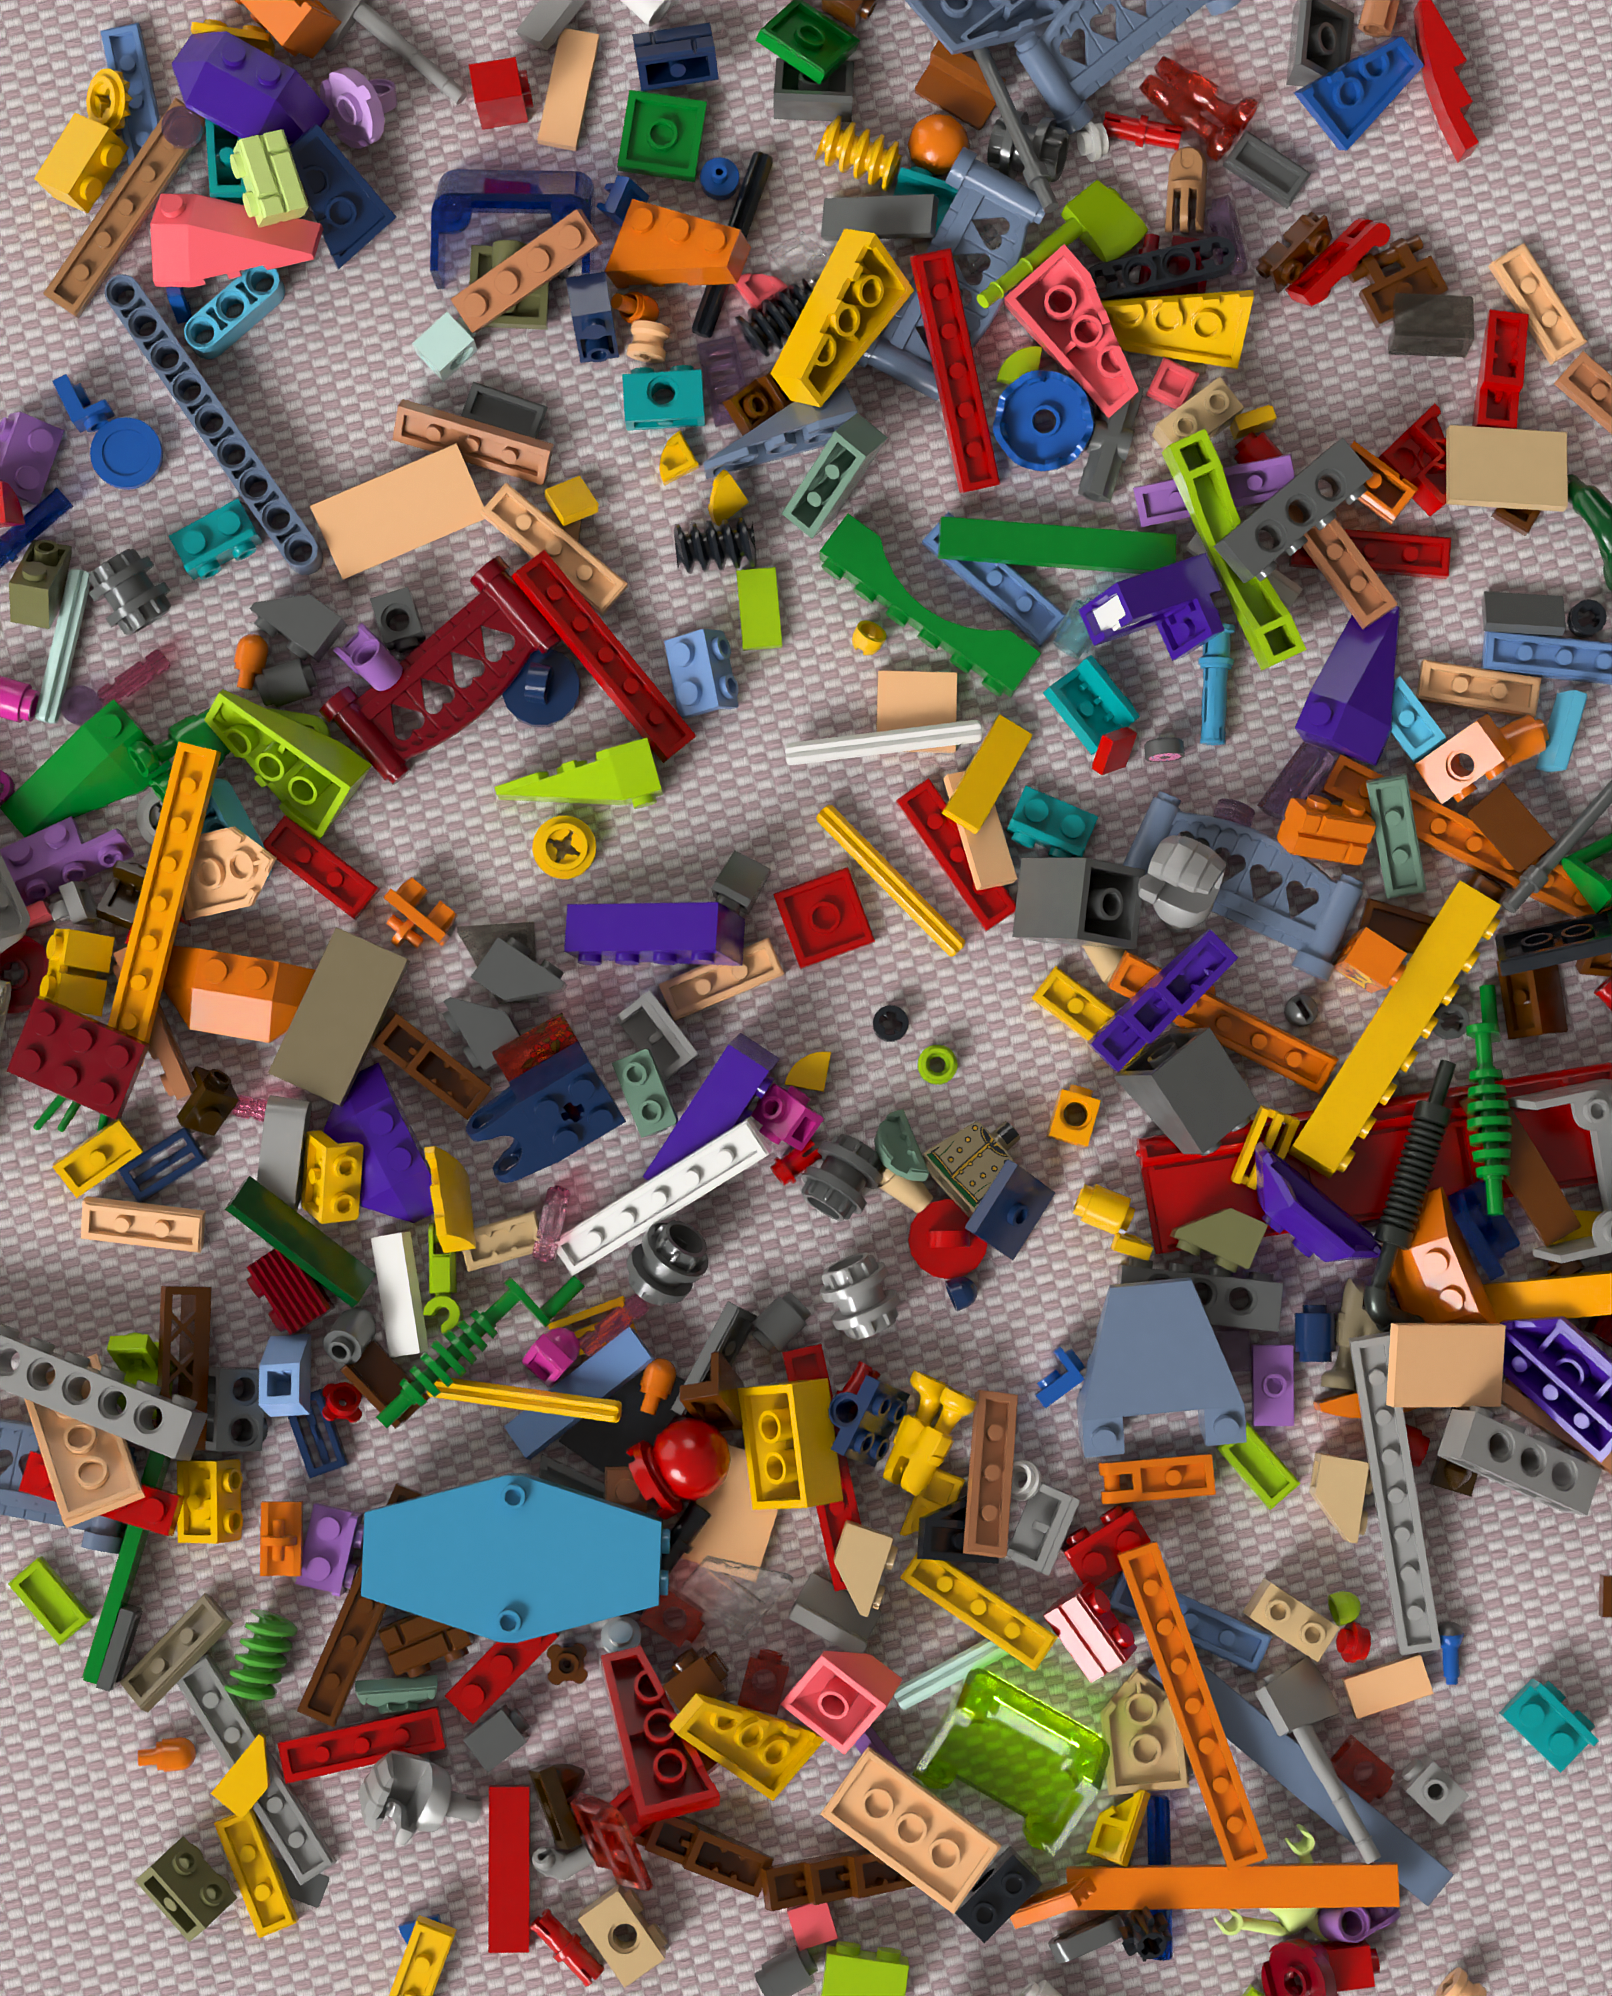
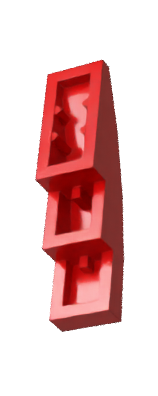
[1413,0,1479,163]
[1472,309,1529,429]

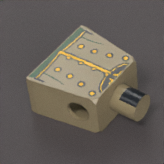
[923,1121,1020,1218]

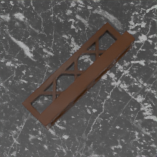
[156,1286,212,1450]

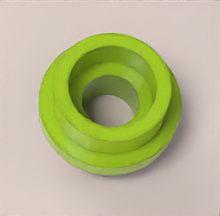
[917,1045,958,1085]

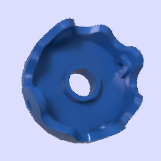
[993,370,1095,471]

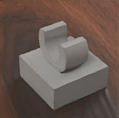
[48,881,102,925]

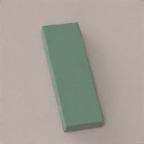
[1366,773,1427,899]

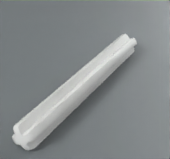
[785,720,982,765]

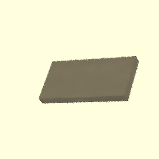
[268,927,410,1107]

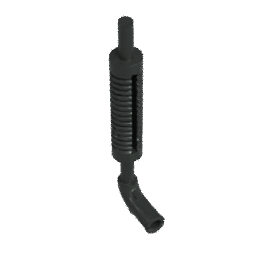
[1364,1060,1456,1332]

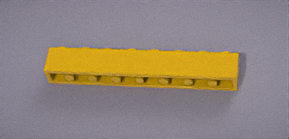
[1288,880,1501,1178]

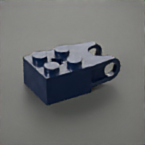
[466,1041,626,1183]

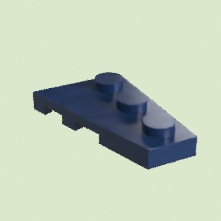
[289,123,396,270]

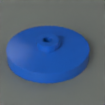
[90,417,163,490]

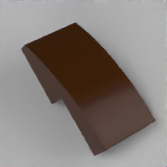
[722,364,794,436]

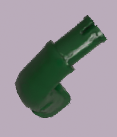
[1567,474,1612,592]

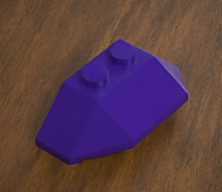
[172,31,330,144]
[323,1062,434,1223]
[1255,1141,1382,1262]
[1500,1316,1612,1462]

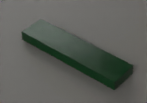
[225,1176,376,1308]

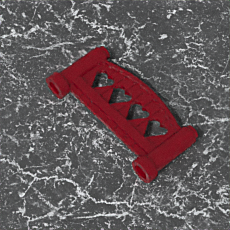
[319,555,561,785]

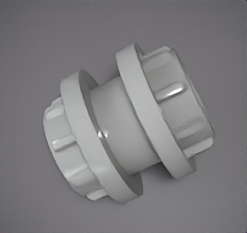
[820,1253,900,1339]

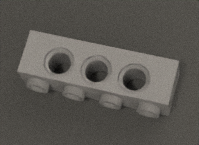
[1437,1405,1602,1516]

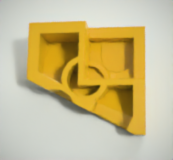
[424,1146,476,1253]

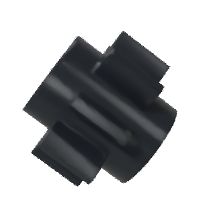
[1118,1906,1173,1962]

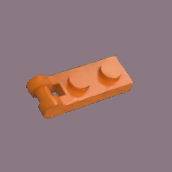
[1098,1453,1216,1504]

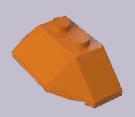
[163,946,316,1043]
[1389,1187,1499,1324]

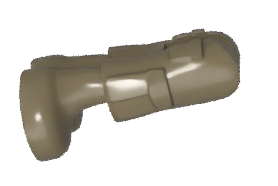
[1321,1278,1390,1391]

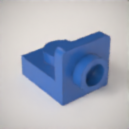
[52,374,115,433]
[1034,1346,1085,1408]

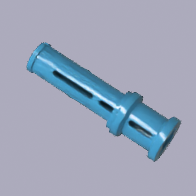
[1198,623,1235,745]

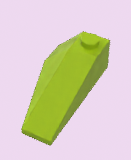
[204,689,372,840]
[494,737,663,809]

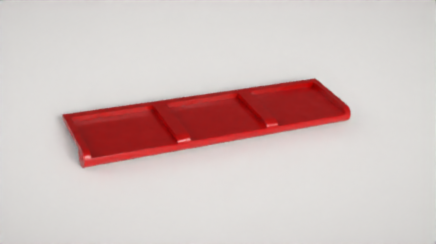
[1135,1062,1612,1254]

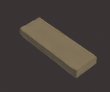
[120,1593,234,1712]

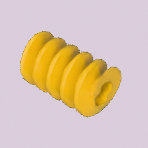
[815,115,903,192]

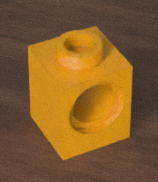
[1046,1084,1101,1148]

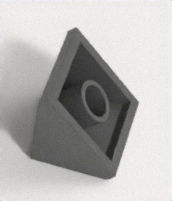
[1286,0,1354,87]
[773,58,854,122]

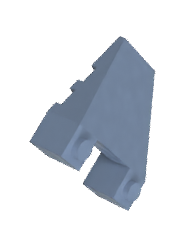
[905,0,1069,55]
[1076,1277,1247,1458]

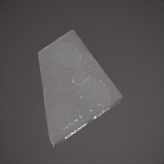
[680,1555,794,1640]

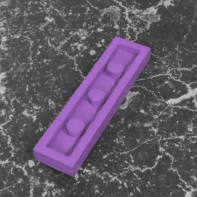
[1133,454,1296,527]

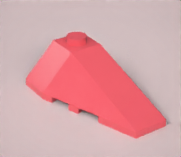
[150,193,323,287]
[1004,244,1139,419]

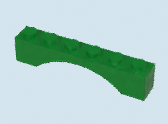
[819,513,1041,698]

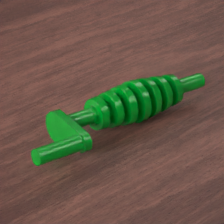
[1466,985,1512,1215]
[376,1276,585,1428]

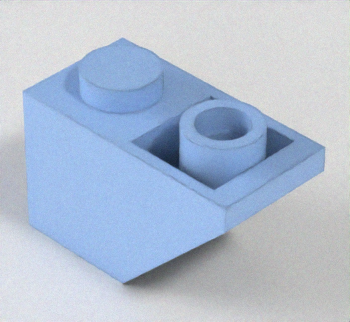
[259,1334,311,1417]

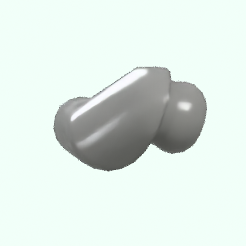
[532,1844,595,1880]

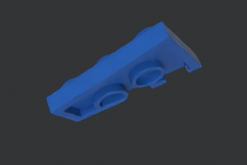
[1293,36,1424,151]

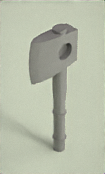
[319,0,467,105]
[1255,1656,1381,1864]

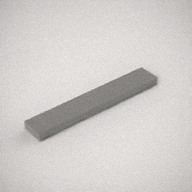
[177,1653,337,1886]

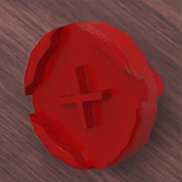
[908,1199,987,1279]

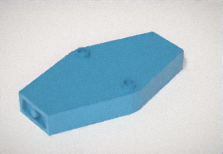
[361,1473,671,1643]

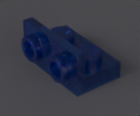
[1447,1180,1520,1281]

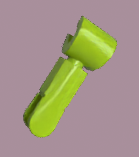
[423,1223,464,1334]

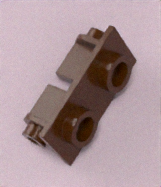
[1256,212,1333,293]

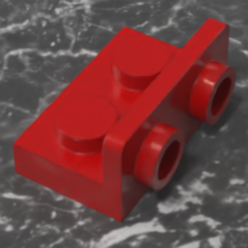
[1061,1505,1152,1587]

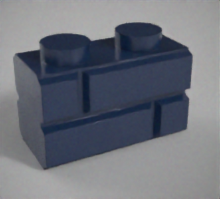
[632,22,719,91]

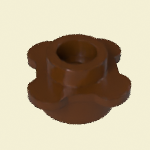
[1545,1259,1585,1277]
[547,1643,588,1685]

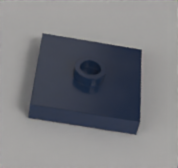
[965,1159,1055,1260]

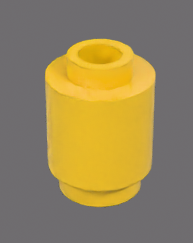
[1072,1184,1135,1235]

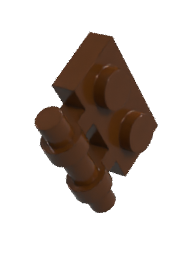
[1347,234,1449,329]

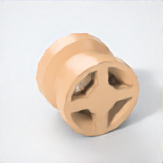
[627,320,670,363]
[1435,1967,1487,1996]

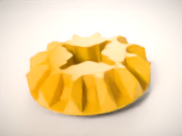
[86,68,133,133]
[532,816,597,880]

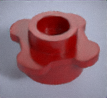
[322,1382,363,1423]

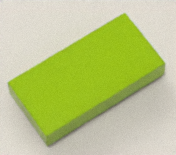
[736,567,782,651]
[1215,1421,1301,1510]
[8,1556,94,1646]

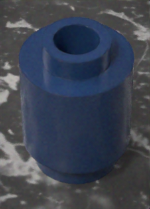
[1294,1305,1336,1362]

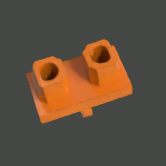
[383,877,458,948]
[260,1501,303,1576]

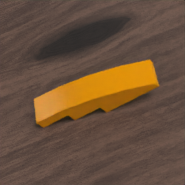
[1483,1271,1612,1324]

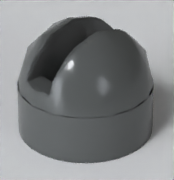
[1284,994,1318,1027]

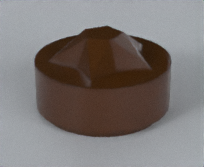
[1466,871,1507,904]

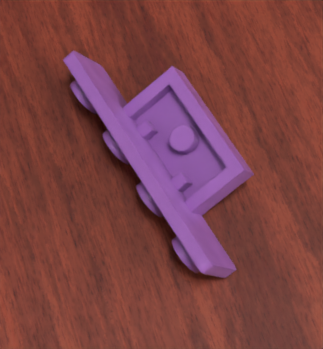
[0,816,134,907]

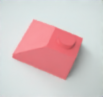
[780,1651,902,1755]

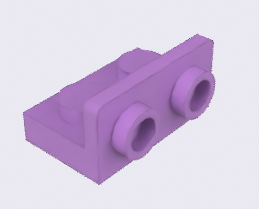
[295,1503,364,1597]

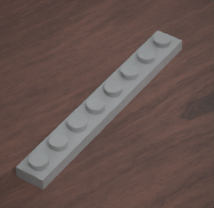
[1348,1332,1441,1655]

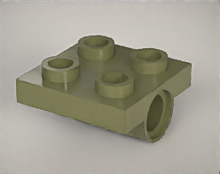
[469,240,550,330]

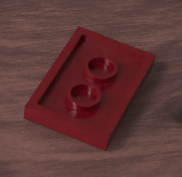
[7,996,150,1120]

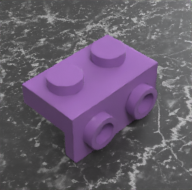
[0,412,64,505]

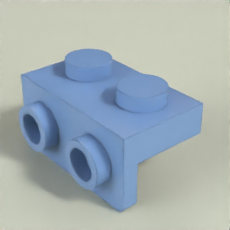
[664,629,739,719]

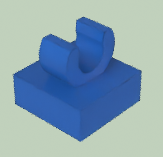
[596,175,650,227]

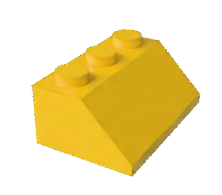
[738,1378,843,1510]

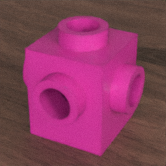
[751,1083,825,1151]

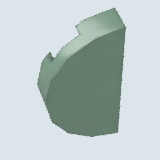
[874,1109,929,1181]
[355,1675,438,1715]

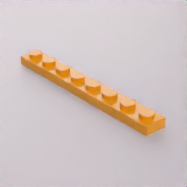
[108,741,221,1067]

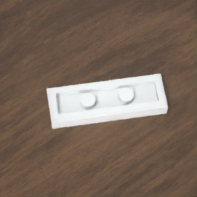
[371,1231,429,1357]

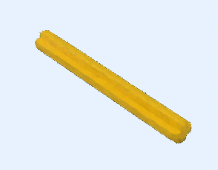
[816,804,966,957]
[427,1378,622,1423]

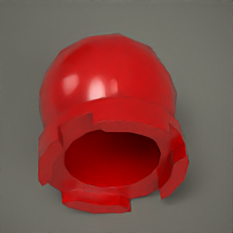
[626,1418,731,1520]

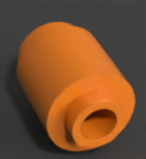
[1499,715,1549,767]

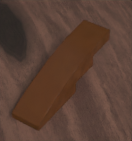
[372,1007,492,1120]
[1458,1083,1582,1247]
[603,1790,774,1897]
[760,1849,915,1912]

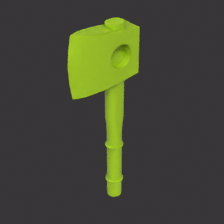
[977,180,1149,308]

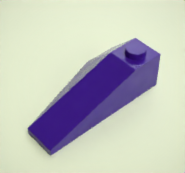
[1295,606,1400,766]

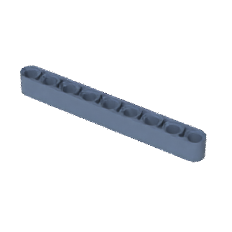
[105,274,323,575]
[1148,1661,1454,1907]

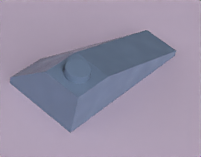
[703,382,858,479]

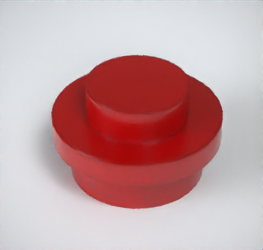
[1336,1622,1371,1663]

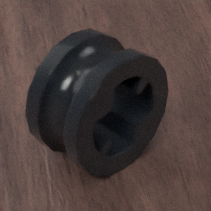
[1567,599,1607,638]
[873,1005,909,1042]

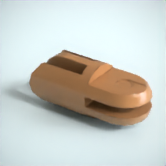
[1165,146,1207,233]

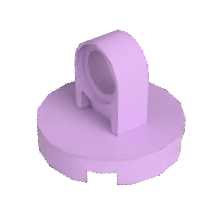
[320,67,397,149]

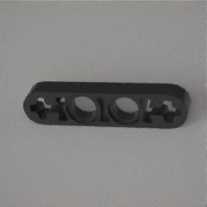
[1087,236,1236,300]

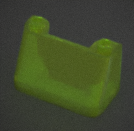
[912,1668,1110,1857]

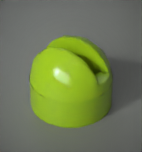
[1327,1591,1361,1626]

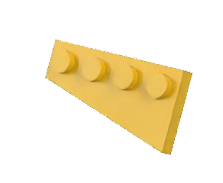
[1101,290,1254,369]
[669,1693,825,1801]

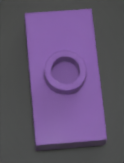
[1251,1345,1294,1426]

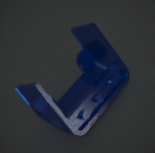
[430,169,595,289]

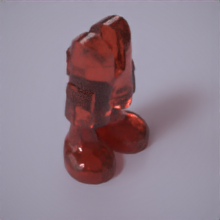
[1139,56,1260,162]

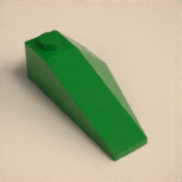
[0,699,173,838]

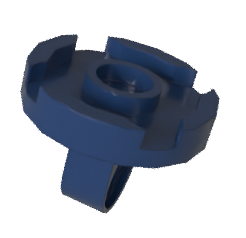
[502,649,580,727]

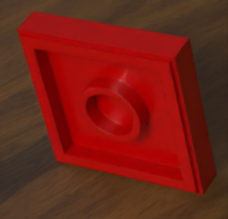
[773,867,875,970]

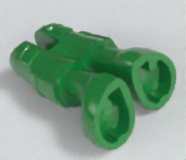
[128,708,231,802]

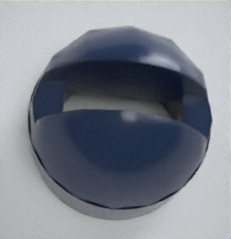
[945,1277,978,1311]

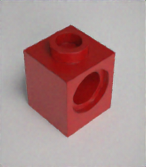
[1318,1939,1380,1992]

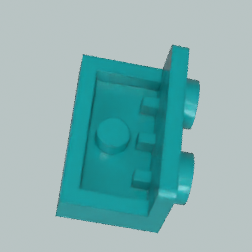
[1043,655,1140,755]

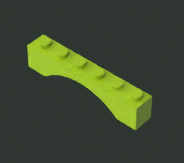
[1161,429,1307,671]

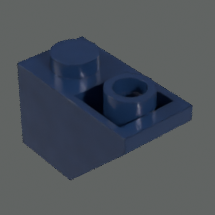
[566,272,619,363]

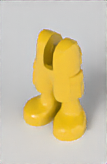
[883,1370,977,1496]

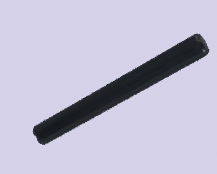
[692,151,773,338]

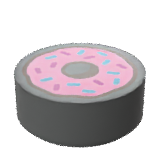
[1144,737,1185,762]

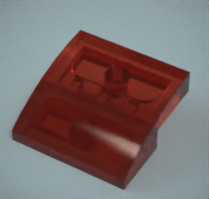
[570,1792,653,1891]

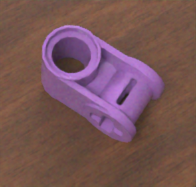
[333,623,403,691]
[1318,1907,1401,1943]

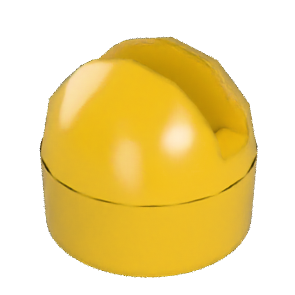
[852,620,887,656]

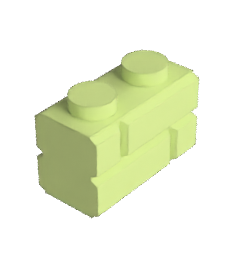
[230,129,309,227]

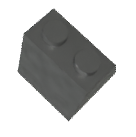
[1012,858,1145,950]
[1114,1027,1260,1156]

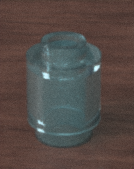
[1053,597,1093,659]

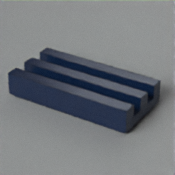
[118,1127,209,1203]
[288,1388,349,1479]

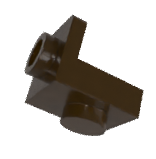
[96,860,146,930]
[176,1066,239,1136]

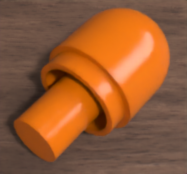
[611,292,659,324]
[234,634,269,690]
[640,1358,676,1415]
[138,1737,196,1772]

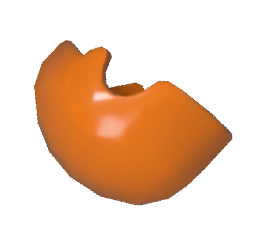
[907,114,970,175]

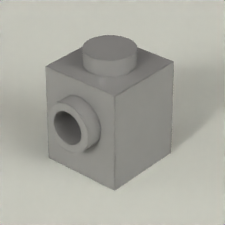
[1398,1755,1469,1826]

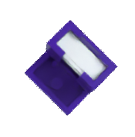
[1078,553,1225,661]

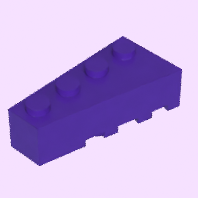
[564,902,745,966]
[642,1033,780,1180]

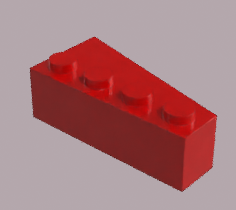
[601,1645,720,1826]

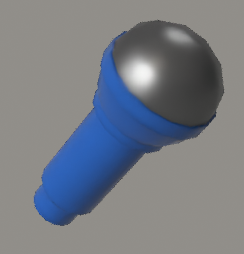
[1438,1621,1464,1685]

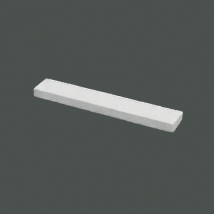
[551,1117,772,1276]

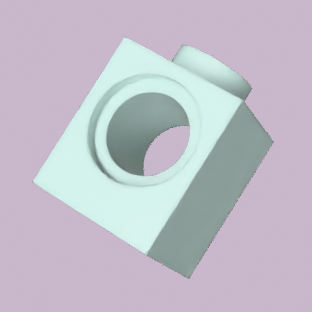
[412,312,478,382]

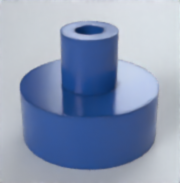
[700,157,740,201]

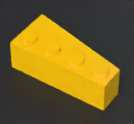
[770,228,914,407]

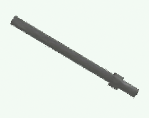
[972,47,1059,213]
[1502,780,1612,913]

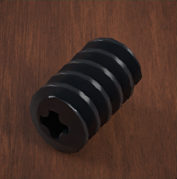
[735,278,813,357]
[674,517,757,574]

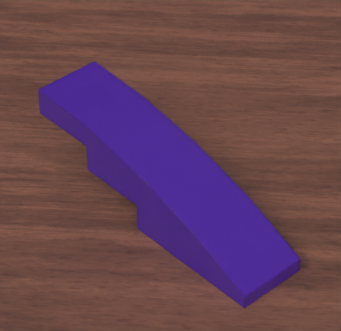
[1087,929,1238,1072]

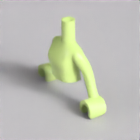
[1214,1824,1328,1941]

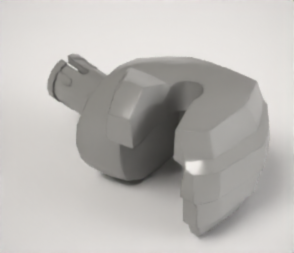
[1138,835,1226,933]
[358,1750,482,1845]

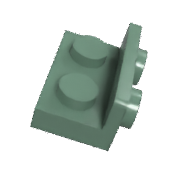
[612,1049,678,1138]

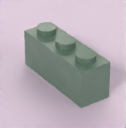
[782,413,888,539]

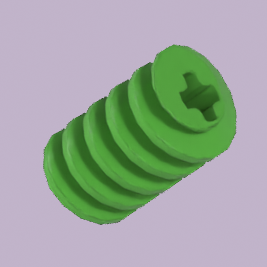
[224,1609,298,1701]

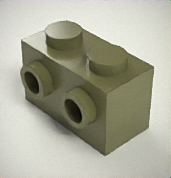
[135,1836,238,1942]

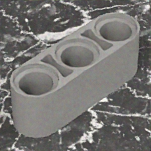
[257,1095,312,1212]

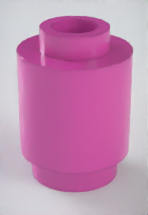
[0,676,40,723]

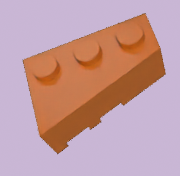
[234,0,342,59]
[604,199,751,289]

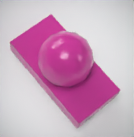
[522,1327,580,1388]

